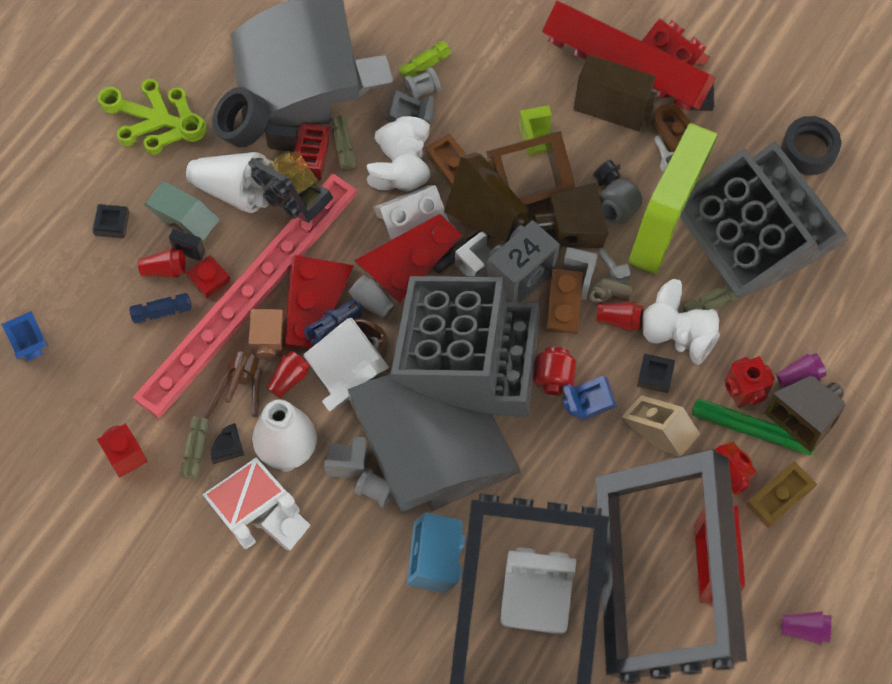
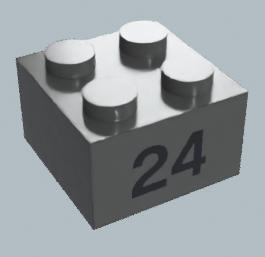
[486,220,560,302]

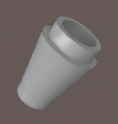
[348,275,395,319]

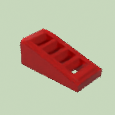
[291,123,332,180]

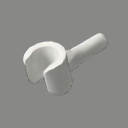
[654,135,674,172]

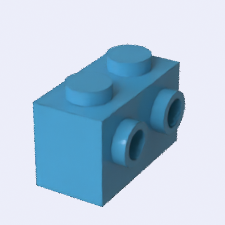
[407,512,465,593]

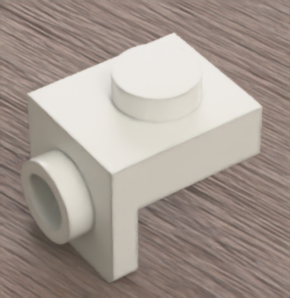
[252,503,311,550]

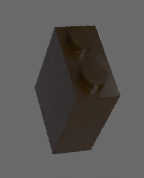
[573,54,658,132]

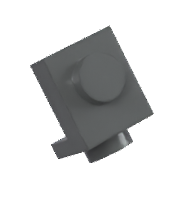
[385,90,435,124]

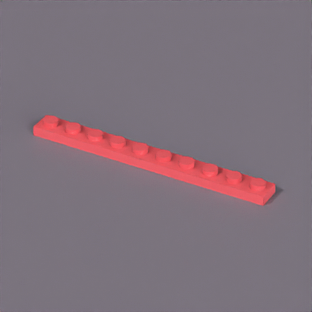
[133,173,357,419]

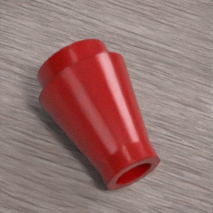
[138,248,186,278]
[596,302,643,332]
[266,351,310,399]

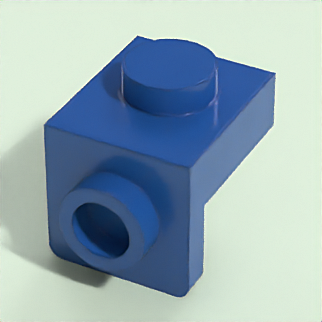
[2,311,48,362]
[563,375,617,421]

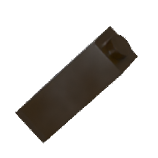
[444,152,528,243]

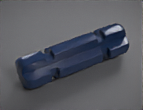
[129,293,192,324]

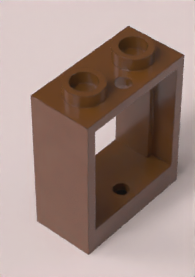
[485,131,576,205]

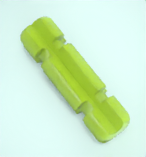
[398,41,451,80]

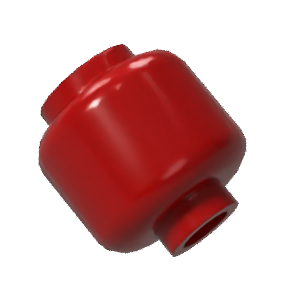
[533,347,577,396]

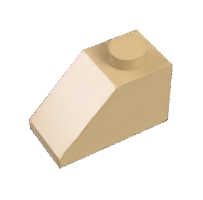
[621,395,700,457]

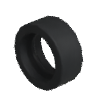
[212,87,269,147]
[781,116,842,175]

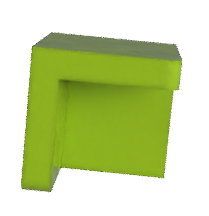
[519,105,552,156]

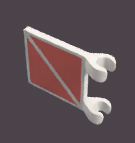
[202,457,300,549]

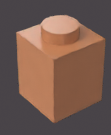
[248,309,285,360]

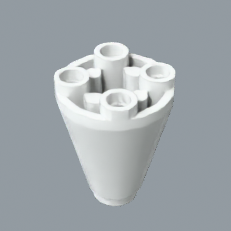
[186,152,274,213]
[252,400,318,472]

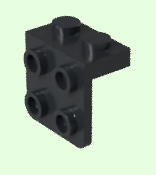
[248,158,333,223]

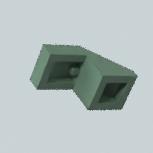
[144,181,220,242]

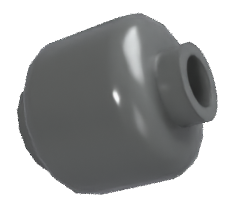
[599,179,643,224]

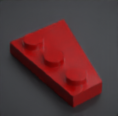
[354,214,462,303]
[283,255,354,351]

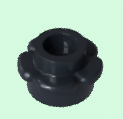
[593,159,621,186]

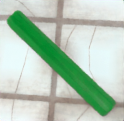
[692,398,815,456]

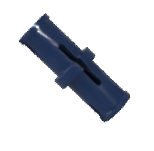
[304,299,363,345]

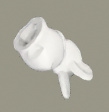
[366,116,431,192]
[642,279,720,366]

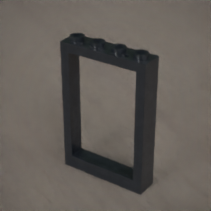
[595,449,747,684]
[450,493,610,684]

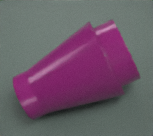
[776,353,826,389]
[781,611,832,645]

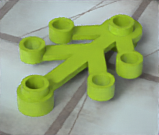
[98,79,207,155]

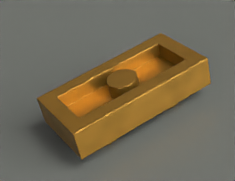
[746,461,817,529]

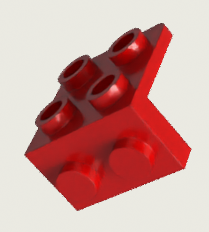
[642,18,711,98]

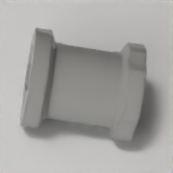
[404,67,441,100]
[354,467,393,508]

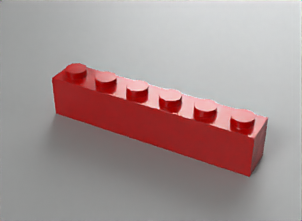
[541,0,716,111]

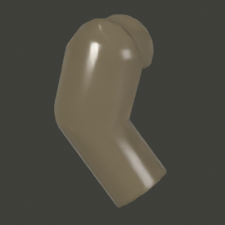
[587,278,633,304]

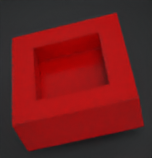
[186,255,231,299]

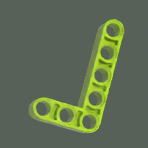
[628,123,718,275]

